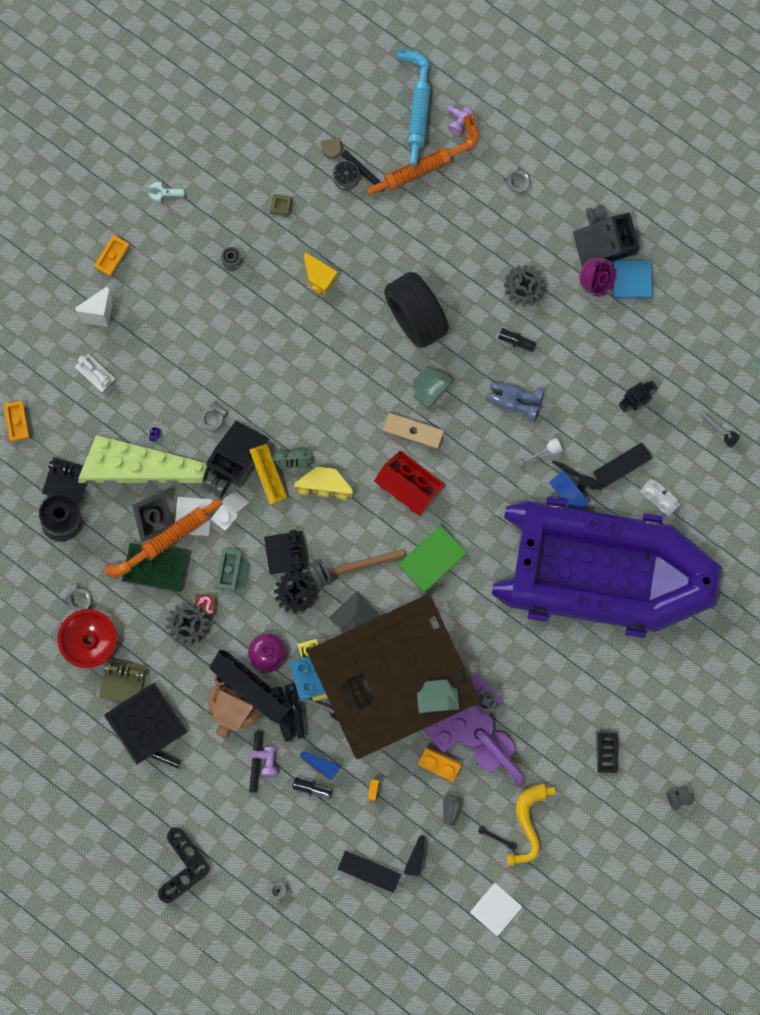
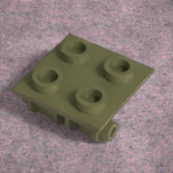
[99,659,146,702]

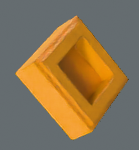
[368,779,379,802]

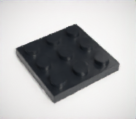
[104,683,187,766]

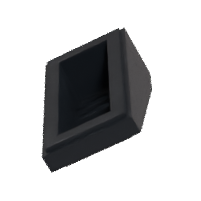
[596,731,618,773]
[403,835,425,877]

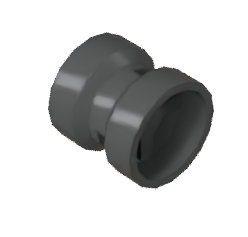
[222,247,242,271]
[203,472,229,498]
[477,691,497,715]
[666,785,693,811]

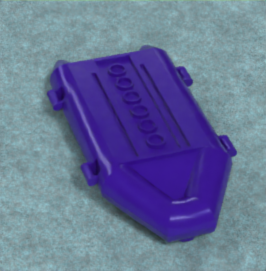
[492,497,722,638]

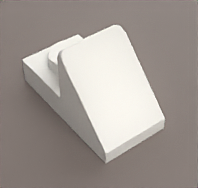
[210,491,250,532]

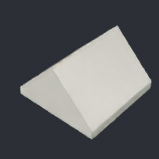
[75,287,113,327]

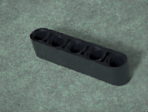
[209,650,291,724]

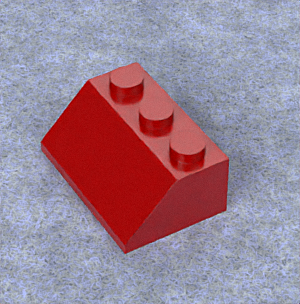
[374,451,446,516]

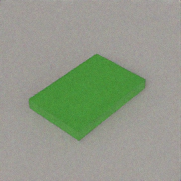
[398,525,467,593]

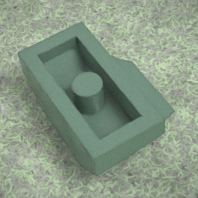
[413,366,454,410]
[215,549,250,591]
[417,679,459,714]

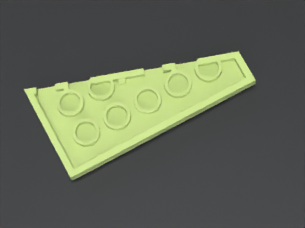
[78,435,207,483]

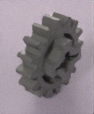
[504,265,546,307]
[166,602,209,646]

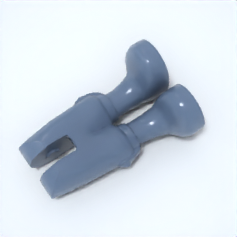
[486,382,545,422]

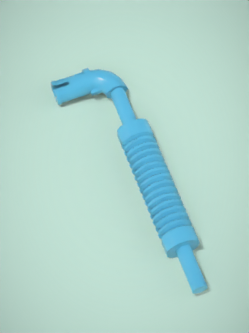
[396,48,431,166]

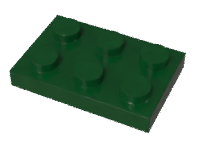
[122,543,188,592]

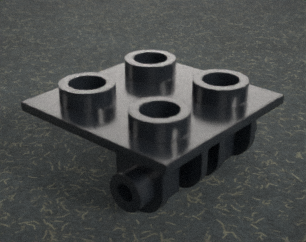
[42,457,87,504]
[264,530,308,575]

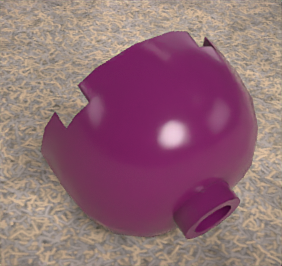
[579,258,616,297]
[248,633,287,673]

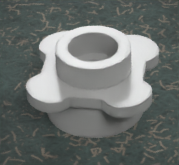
[267,879,290,903]

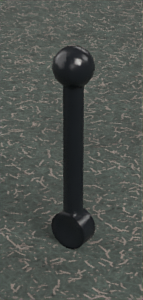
[478,826,517,850]

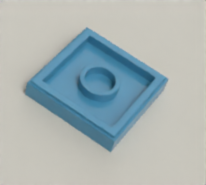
[613,260,652,299]

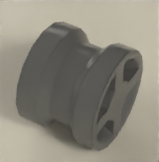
[586,205,606,225]

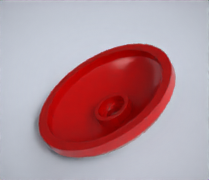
[57,609,117,669]

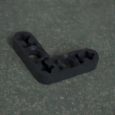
[158,828,209,903]

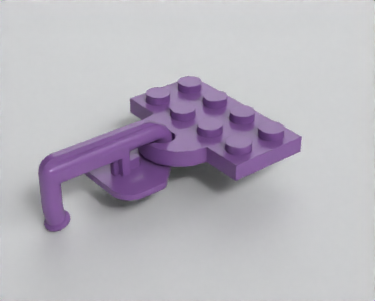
[422,672,525,787]

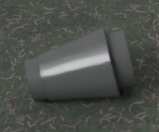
[443,795,463,825]

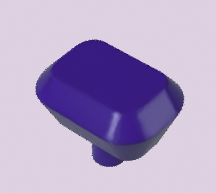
[149,427,161,441]

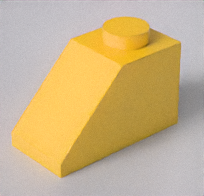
[304,252,338,296]

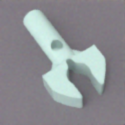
[149,182,185,203]

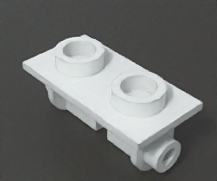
[75,354,116,393]
[640,479,680,517]

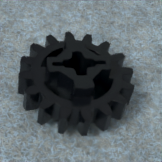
[619,380,658,412]
[274,571,317,615]

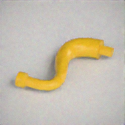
[507,784,556,866]

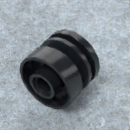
[39,494,82,542]

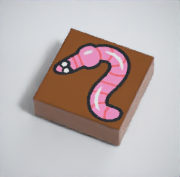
[194,594,216,616]

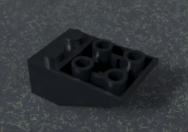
[573,212,640,267]
[205,420,269,488]

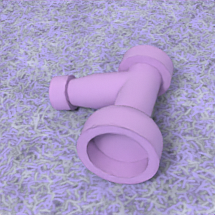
[447,105,473,136]
[250,747,277,777]

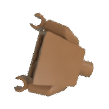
[208,676,262,738]

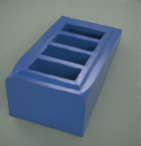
[300,751,341,780]

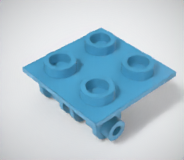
[289,657,326,701]

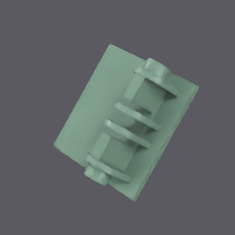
[272,447,312,469]

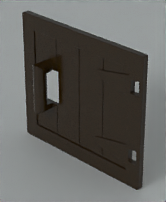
[307,594,480,760]

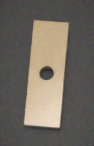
[383,413,444,450]

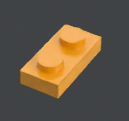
[94,235,130,277]
[3,401,30,443]
[418,746,463,782]

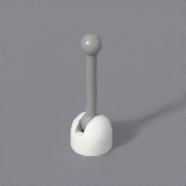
[518,438,563,467]

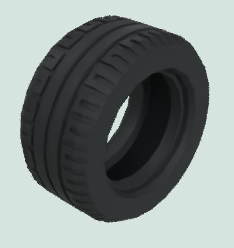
[384,272,449,348]

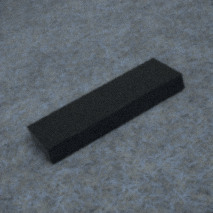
[593,442,652,489]
[337,851,401,893]

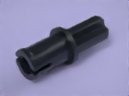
[498,328,536,352]
[292,777,333,800]

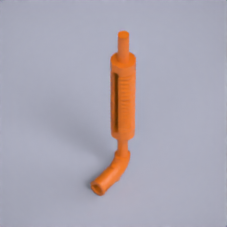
[366,114,480,196]
[103,499,222,578]

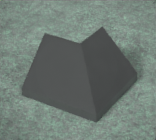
[132,492,172,542]
[329,591,381,633]

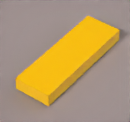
[249,444,287,504]

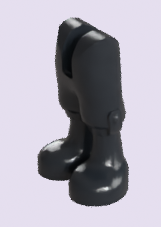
[272,683,305,742]

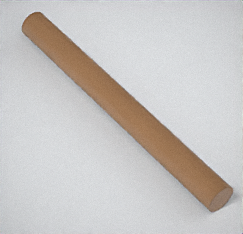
[328,550,405,576]

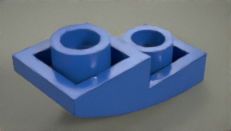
[549,470,589,509]

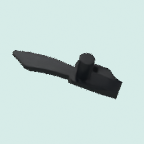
[552,461,604,493]

